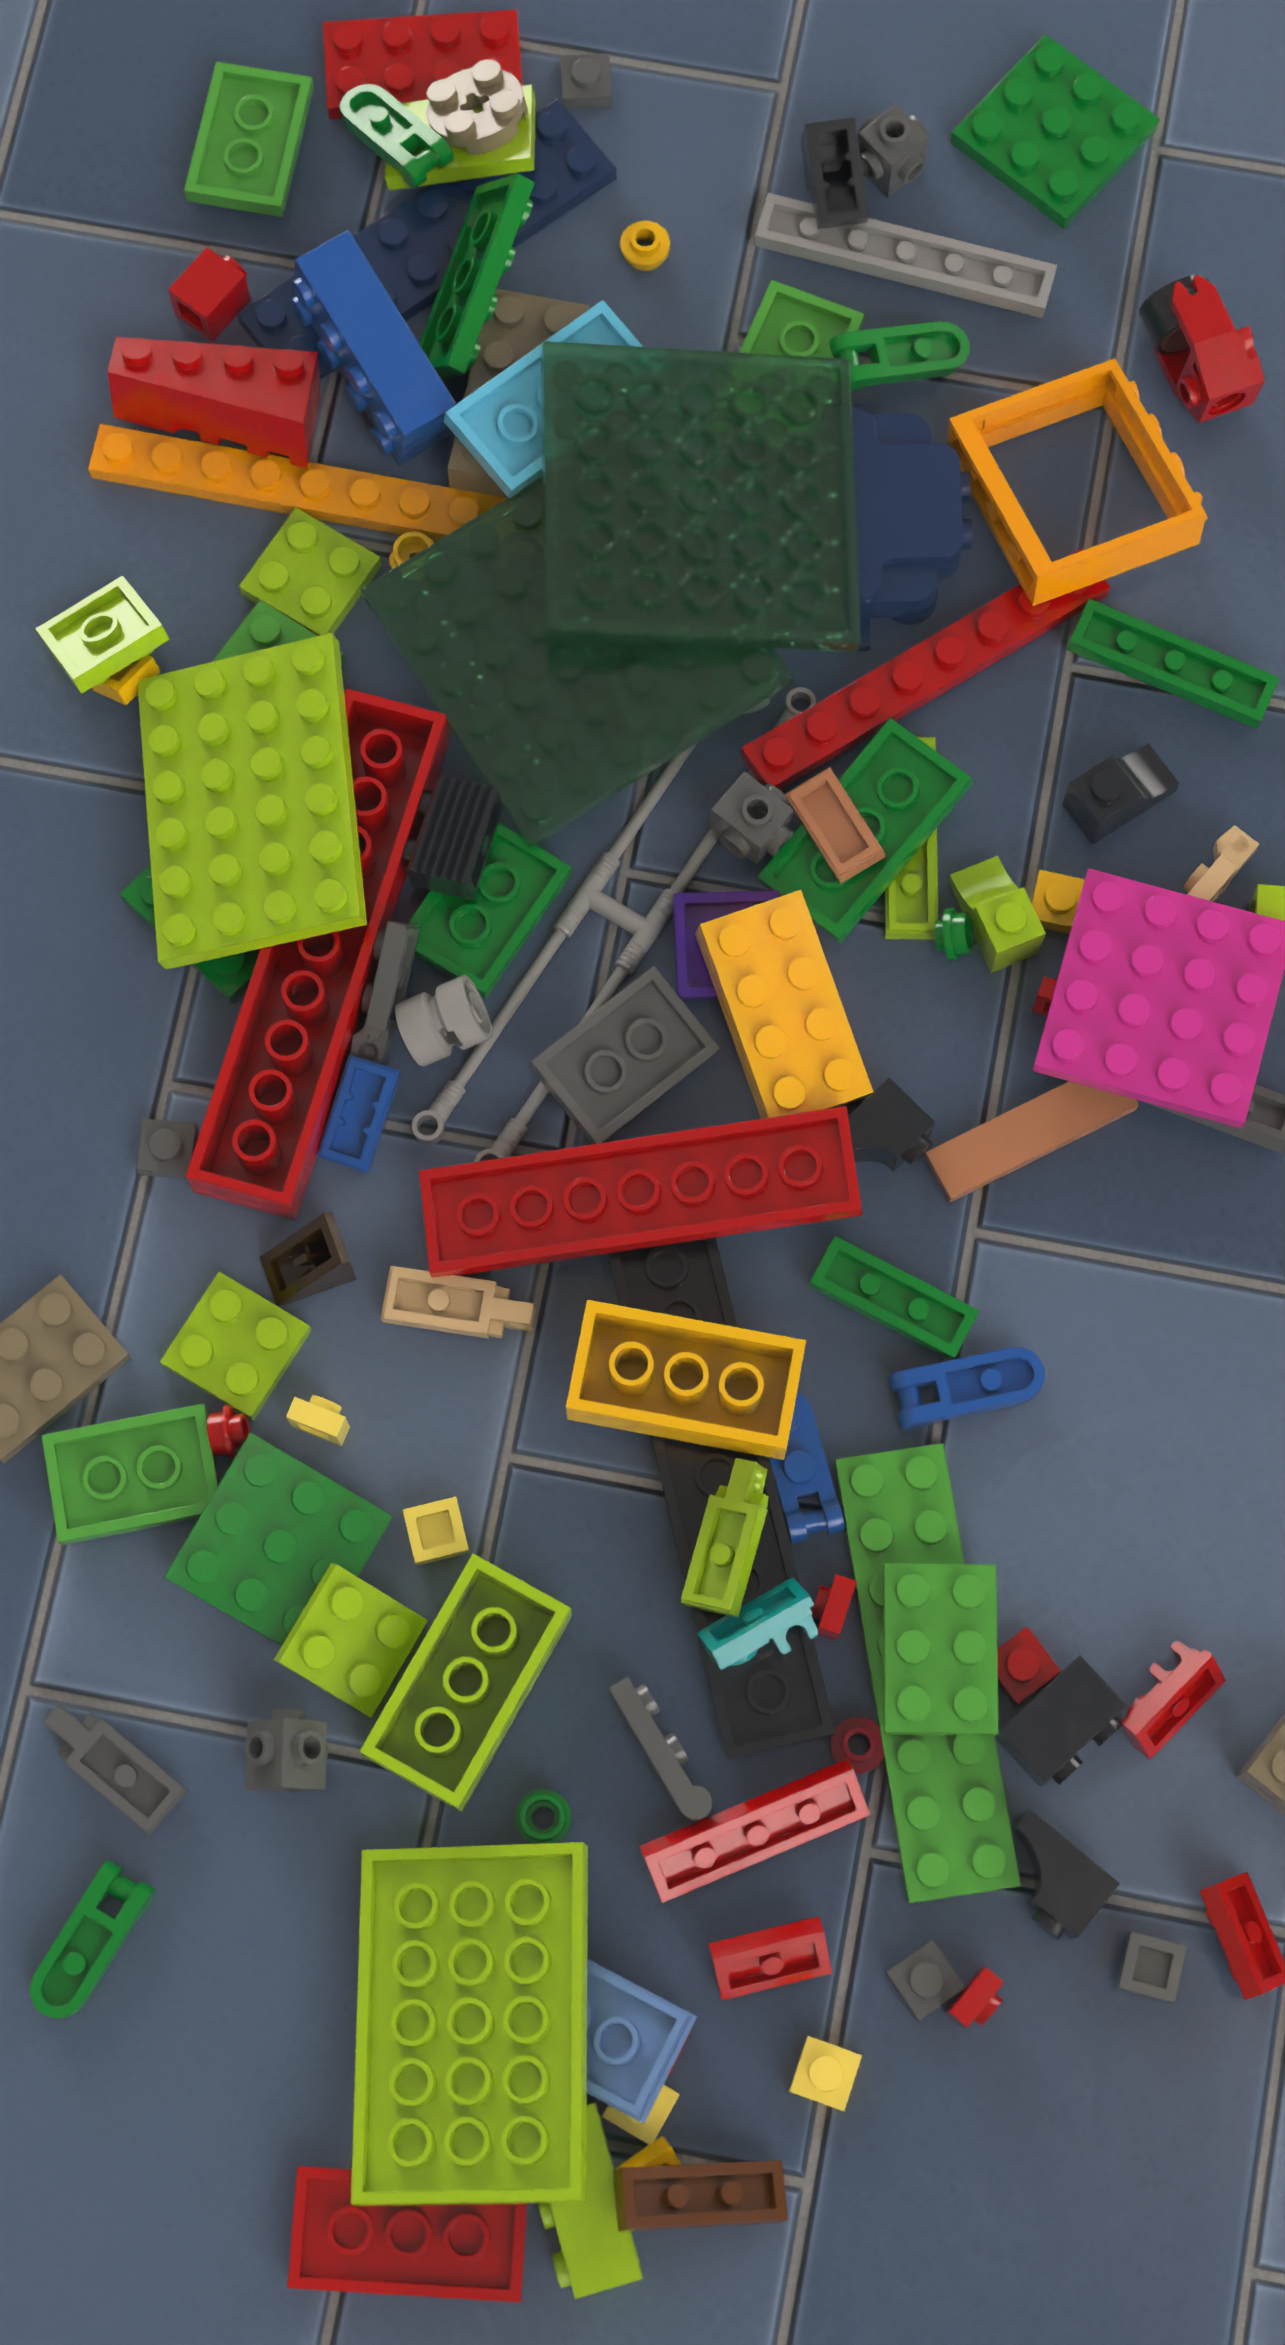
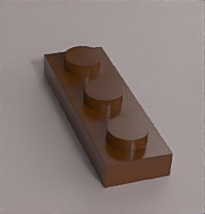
[613,2160,788,2232]

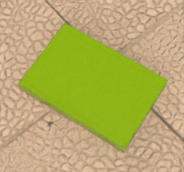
[385,85,536,190]

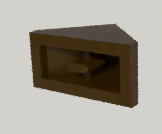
[260,1212,357,1306]

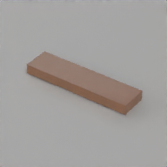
[924,1081,1139,1203]

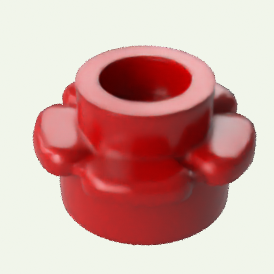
[207,1405,250,1458]

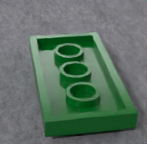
[419,173,535,379]
[757,718,973,944]

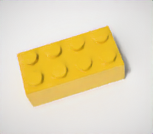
[695,890,873,1119]
[566,1300,806,1460]

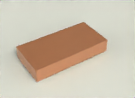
[785,767,885,884]

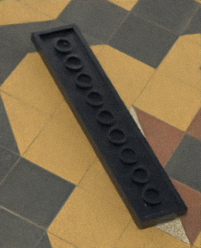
[608,1237,836,1761]

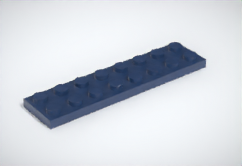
[237,99,617,380]

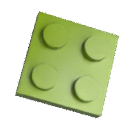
[239,507,382,636]
[36,575,170,694]
[160,1271,312,1421]
[274,1563,428,1718]

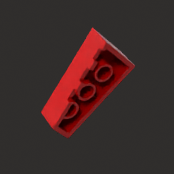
[107,337,321,468]

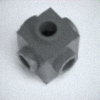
[858,104,929,198]
[708,771,794,865]
[245,1709,328,1793]

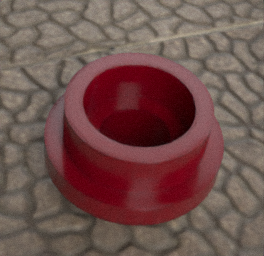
[830,1717,885,1774]

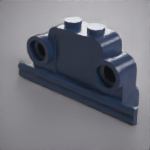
[831,404,973,652]

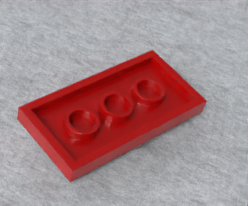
[323,9,523,119]
[287,2166,528,2303]

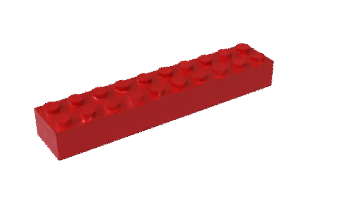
[185,688,451,1221]

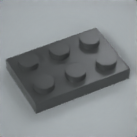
[529,966,720,1144]

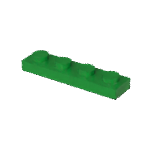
[1067,599,1280,729]

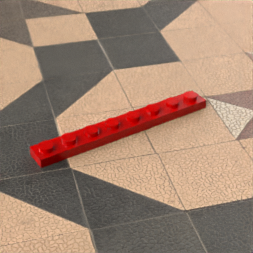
[740,548,1111,790]

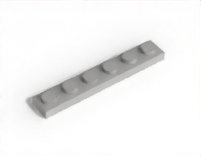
[754,193,1057,318]

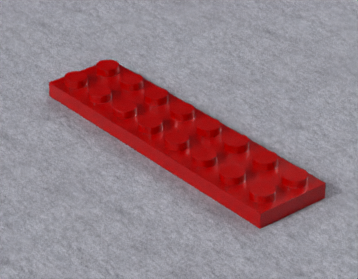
[419,1106,863,1278]

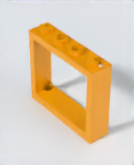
[946,358,1207,606]

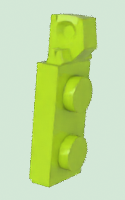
[681,1458,768,1618]

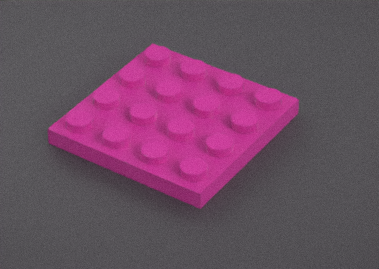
[1032,868,1285,1129]

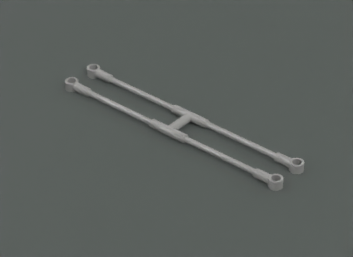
[412,687,816,1162]

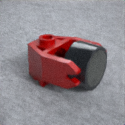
[1139,275,1265,423]

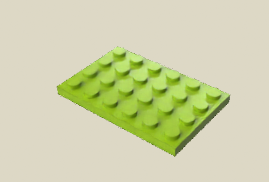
[137,633,367,970]
[351,1842,588,2206]

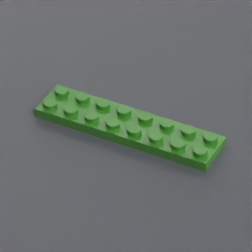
[834,1443,1021,1904]

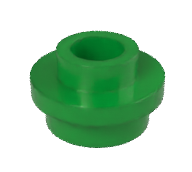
[934,908,974,961]
[515,1789,571,1844]

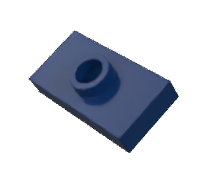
[317,1054,402,1173]

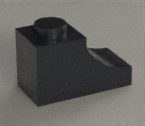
[800,117,869,229]
[1062,743,1179,845]
[848,1078,935,1172]
[1011,1809,1120,1940]

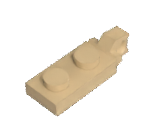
[1183,825,1259,902]
[380,1266,536,1339]

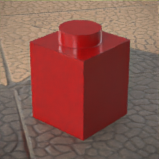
[168,247,251,342]

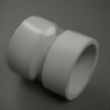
[395,975,492,1067]

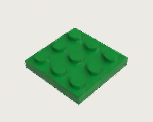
[950,34,1160,229]
[163,1432,393,1646]

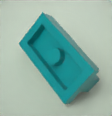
[696,1577,818,1670]

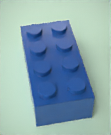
[290,230,456,466]

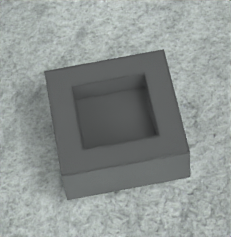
[560,53,612,110]
[137,1119,198,1179]
[1116,1931,1187,2003]
[885,1939,966,2021]

